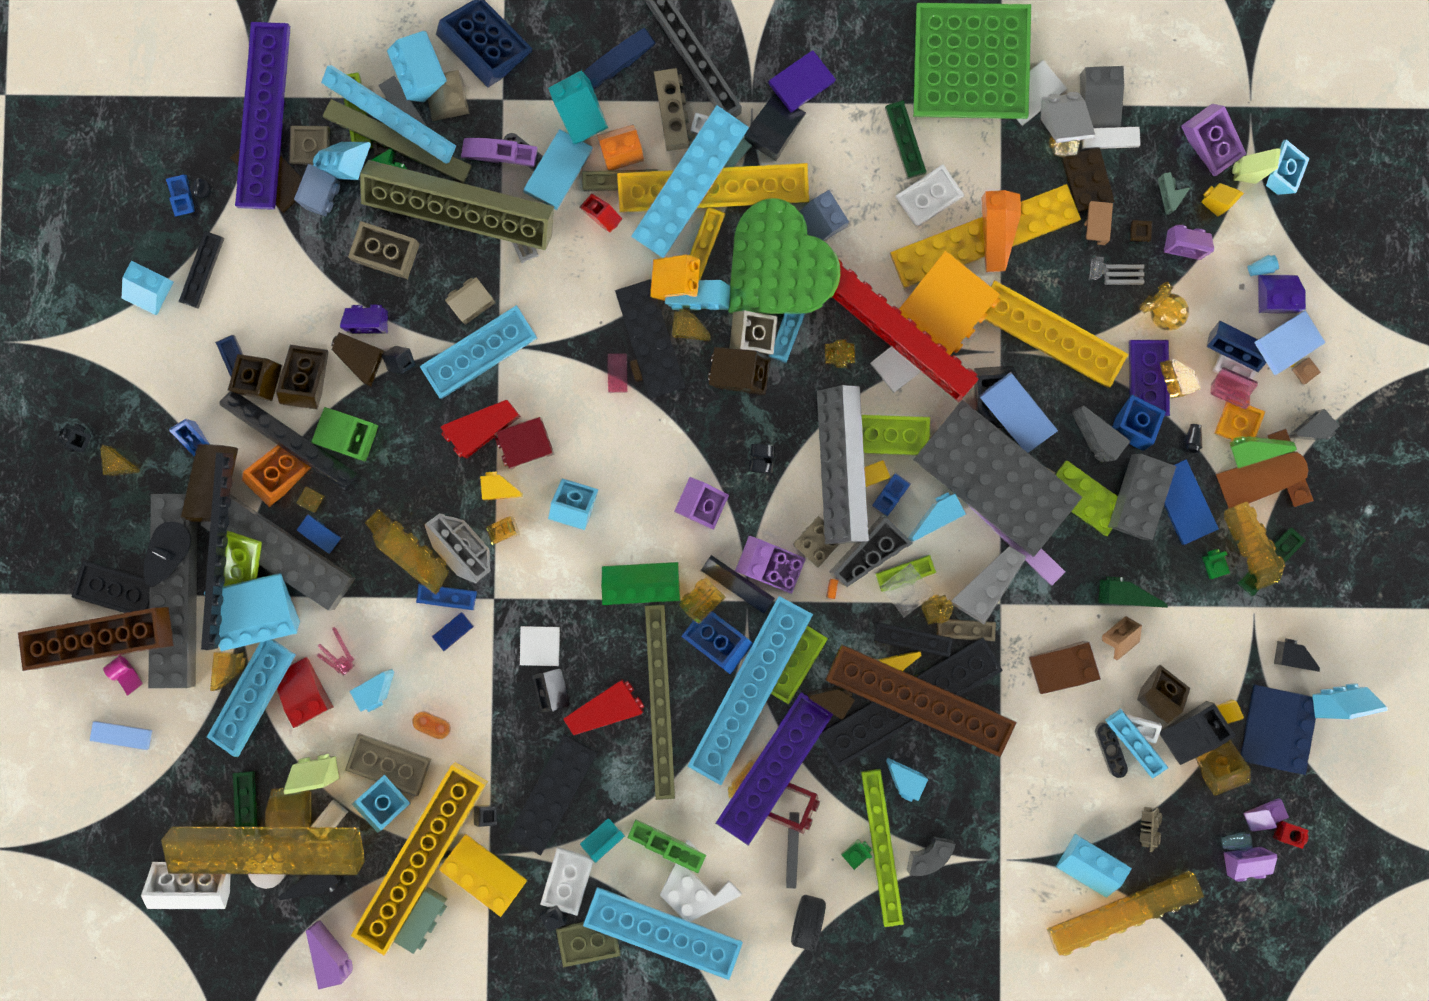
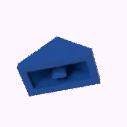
[169,419,209,456]

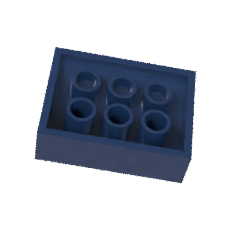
[436,0,532,88]
[1240,685,1316,775]

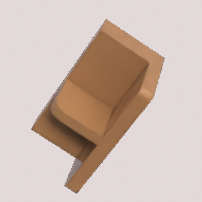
[1084,201,1113,245]
[1102,616,1142,661]

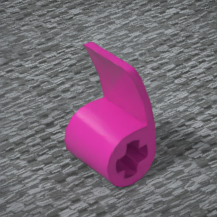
[103,655,143,696]

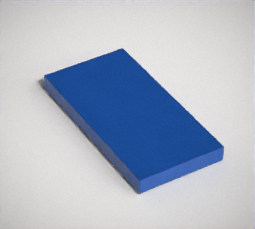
[1164,459,1219,545]

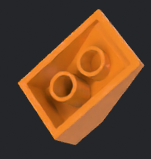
[242,445,311,507]

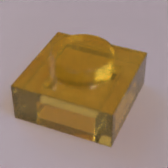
[297,487,324,513]

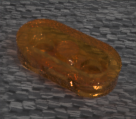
[412,711,451,739]

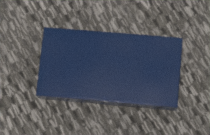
[215,335,243,377]

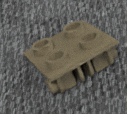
[793,516,839,568]
[1140,807,1162,852]

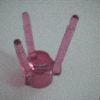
[317,627,355,676]

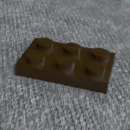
[1062,147,1115,213]

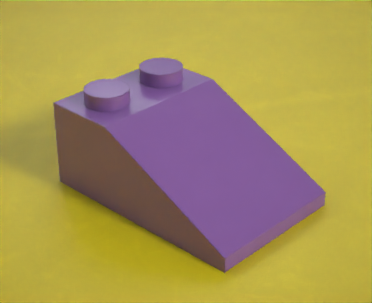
[1181,104,1246,176]
[306,920,353,990]

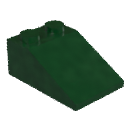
[1099,577,1168,608]

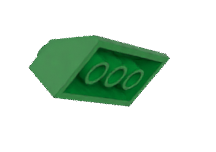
[601,562,680,605]

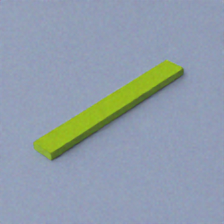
[861,769,904,927]

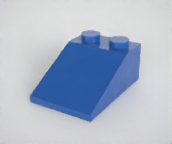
[681,606,753,674]

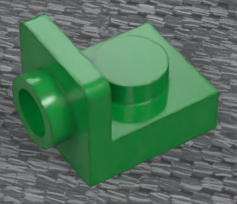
[1202,549,1230,579]
[841,839,873,870]

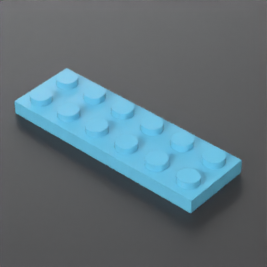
[420,305,538,399]
[207,639,296,757]

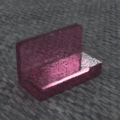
[1210,367,1258,409]

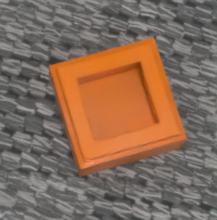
[826,579,838,599]

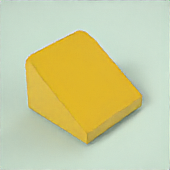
[1217,699,1244,723]

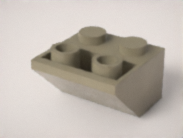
[445,277,496,325]

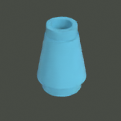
[1247,255,1279,276]

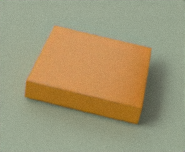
[1214,398,1265,441]

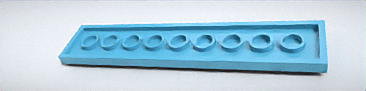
[687,596,813,785]

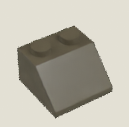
[428,70,470,121]
[729,310,777,355]

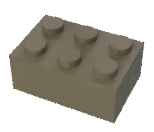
[348,221,420,280]

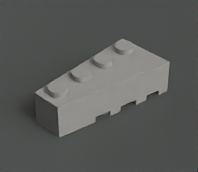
[951,546,1026,624]

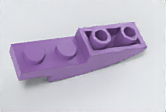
[461,138,538,167]

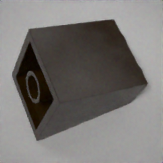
[708,347,771,395]

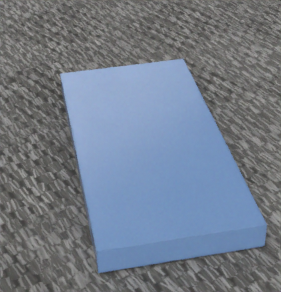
[979,372,1058,453]

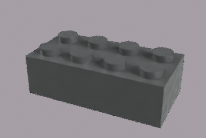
[1108,454,1176,540]

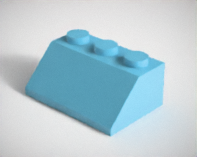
[387,31,447,102]
[313,142,371,180]
[1312,683,1387,719]
[1056,834,1132,898]

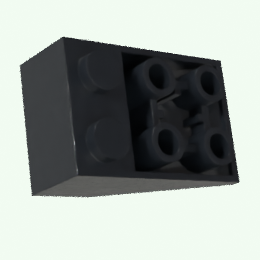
[1160,701,1236,765]

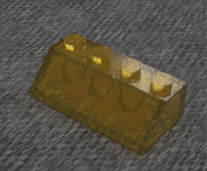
[373,518,449,595]

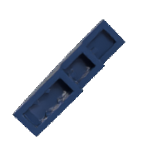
[583,28,656,90]

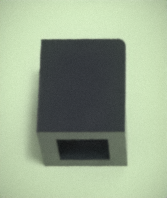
[381,346,416,374]

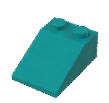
[548,70,608,145]

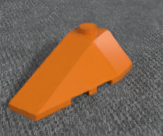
[981,190,1021,272]

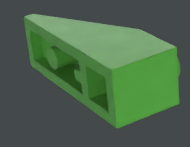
[1229,436,1297,468]

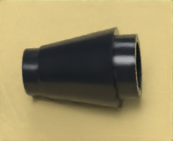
[1183,424,1203,453]

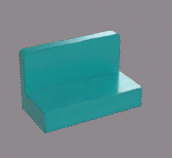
[580,819,625,863]

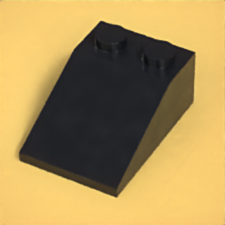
[744,93,806,161]
[974,366,1017,428]

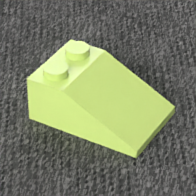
[284,754,340,794]

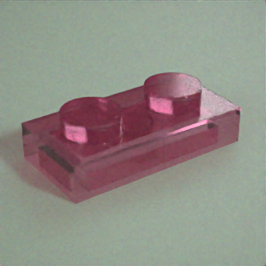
[608,354,628,393]

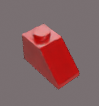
[579,193,622,233]

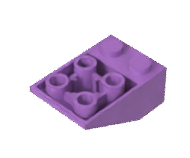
[735,536,806,594]

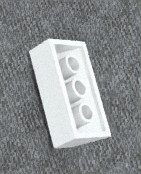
[141,862,230,909]

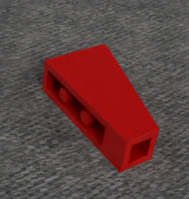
[441,400,521,459]
[563,679,644,735]

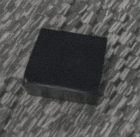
[474,805,497,827]

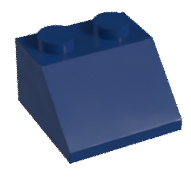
[1112,395,1166,451]

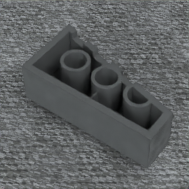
[829,516,913,587]

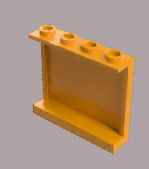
[899,251,1001,355]

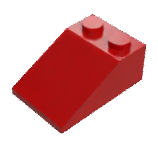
[277,657,334,728]

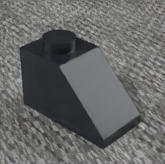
[1274,638,1320,672]

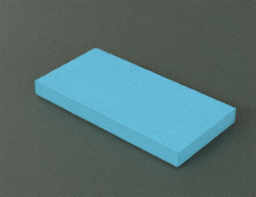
[523,129,593,210]

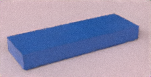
[416,584,477,610]

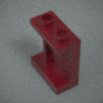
[495,417,554,470]

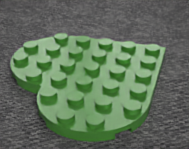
[728,198,840,314]

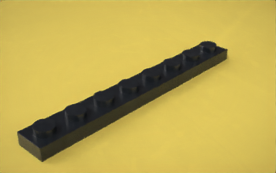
[219,391,357,490]

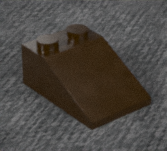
[276,344,328,410]

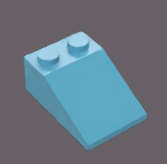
[908,493,966,542]

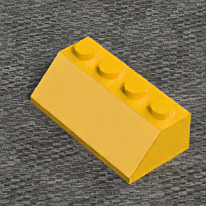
[438,834,527,917]

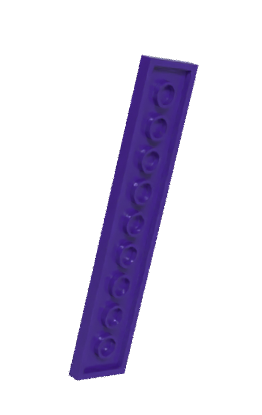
[235,22,291,210]

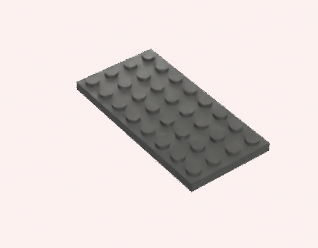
[913,400,1083,557]

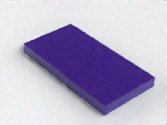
[1129,340,1170,416]

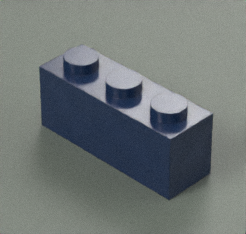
[1207,320,1267,372]

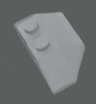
[425,513,491,583]

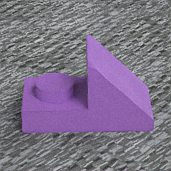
[1243,798,1289,831]

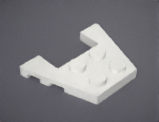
[660,840,742,922]

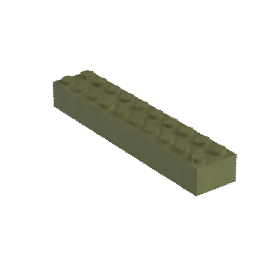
[360,160,554,250]

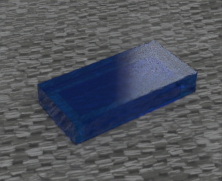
[432,612,474,651]

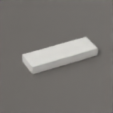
[1081,127,1140,149]

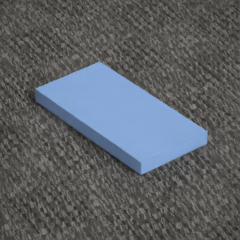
[1254,310,1325,375]

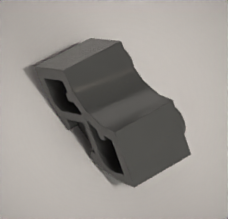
[907,836,956,876]

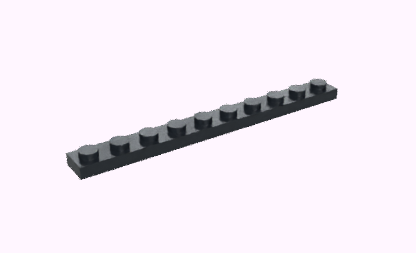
[201,452,234,650]

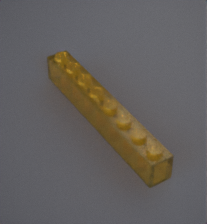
[1047,871,1204,956]

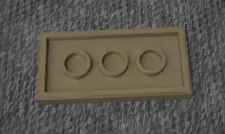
[345,733,432,796]

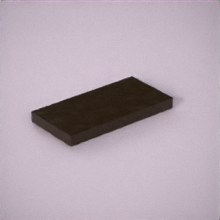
[230,149,302,213]

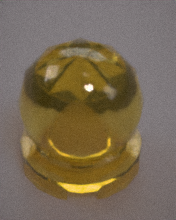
[1139,281,1190,331]

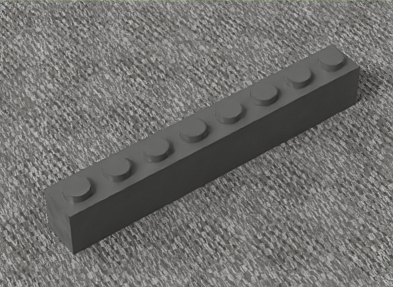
[644,0,742,118]

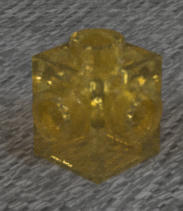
[1049,136,1080,157]
[825,340,855,368]
[921,595,953,625]

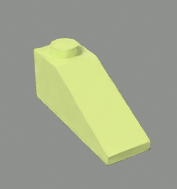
[1232,148,1281,184]

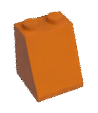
[597,124,644,170]

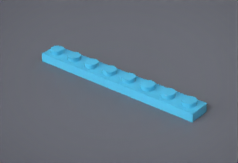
[321,65,456,163]

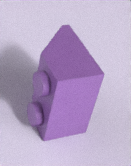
[1164,225,1214,260]
[674,477,729,530]
[1224,847,1277,881]

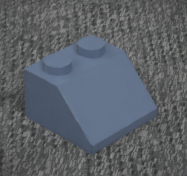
[294,164,340,217]
[799,190,849,241]

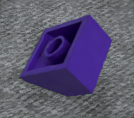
[1258,275,1306,313]
[340,305,388,334]

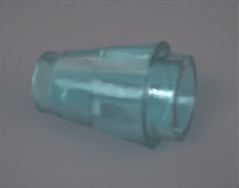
[1221,832,1252,851]

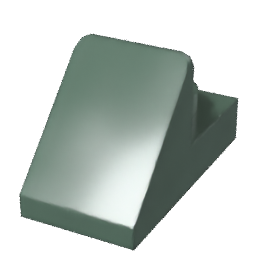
[1158,172,1190,215]

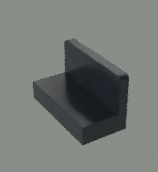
[532,669,570,713]

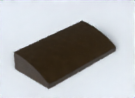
[181,444,238,522]

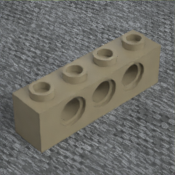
[654,68,692,151]

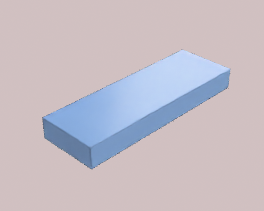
[90,721,152,750]

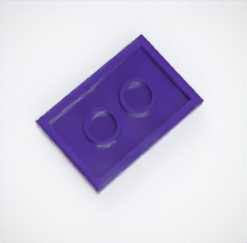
[768,50,836,113]

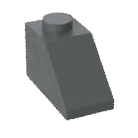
[1289,409,1340,440]

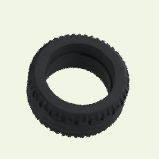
[791,895,826,951]

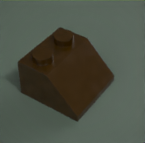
[227,354,282,401]
[1137,665,1190,724]
[807,686,855,720]

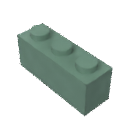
[394,887,447,954]

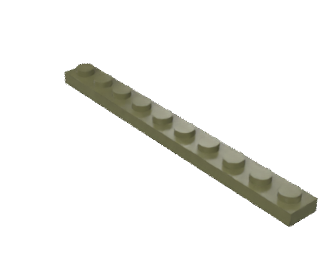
[645,605,675,800]

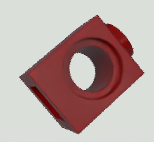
[1273,821,1309,849]

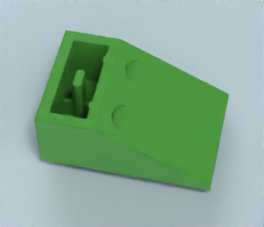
[311,407,378,461]

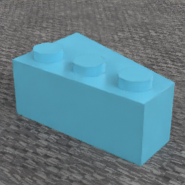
[665,280,730,310]

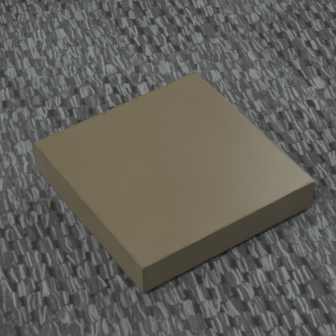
[289,126,330,165]

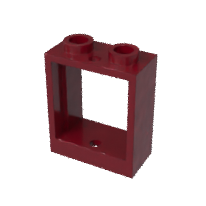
[766,783,820,834]

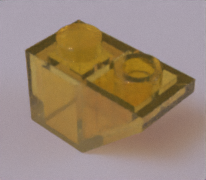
[1159,359,1201,399]

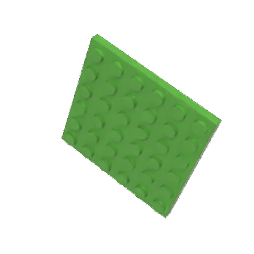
[913,3,1031,119]

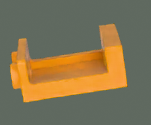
[650,255,700,301]

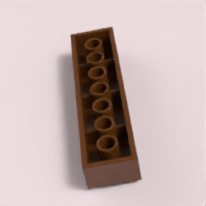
[18,607,174,671]

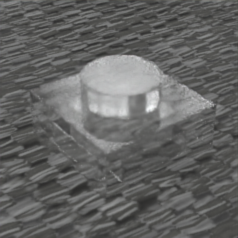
[1089,256,1106,280]

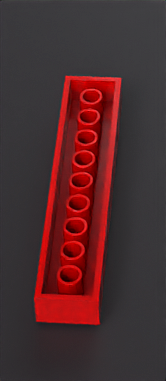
[832,260,979,403]

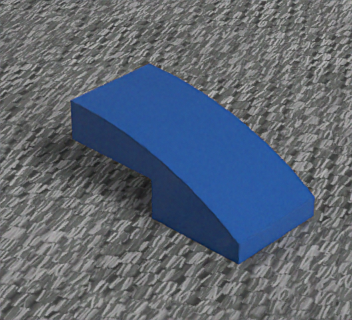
[166,174,194,216]
[872,473,911,517]
[296,514,341,554]

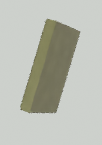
[556,922,621,967]

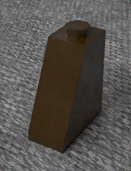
[331,332,385,387]

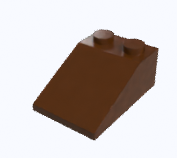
[1029,641,1101,694]

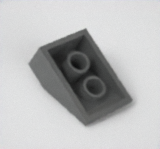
[1080,66,1124,128]
[1072,406,1130,462]

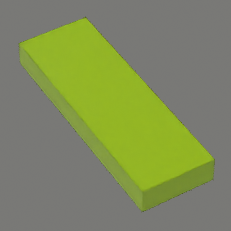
[875,555,936,592]

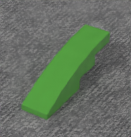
[627,819,706,873]

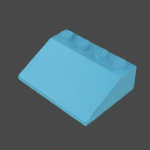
[204,573,300,651]

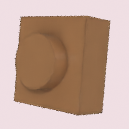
[1291,357,1321,385]

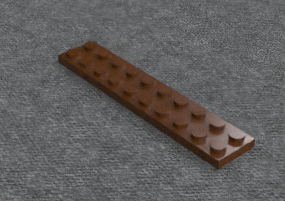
[825,644,1017,757]

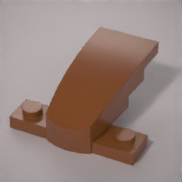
[1216,429,1314,510]

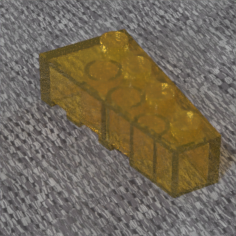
[1224,502,1285,590]

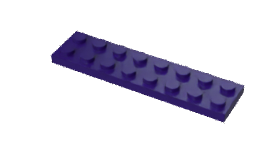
[715,693,833,846]

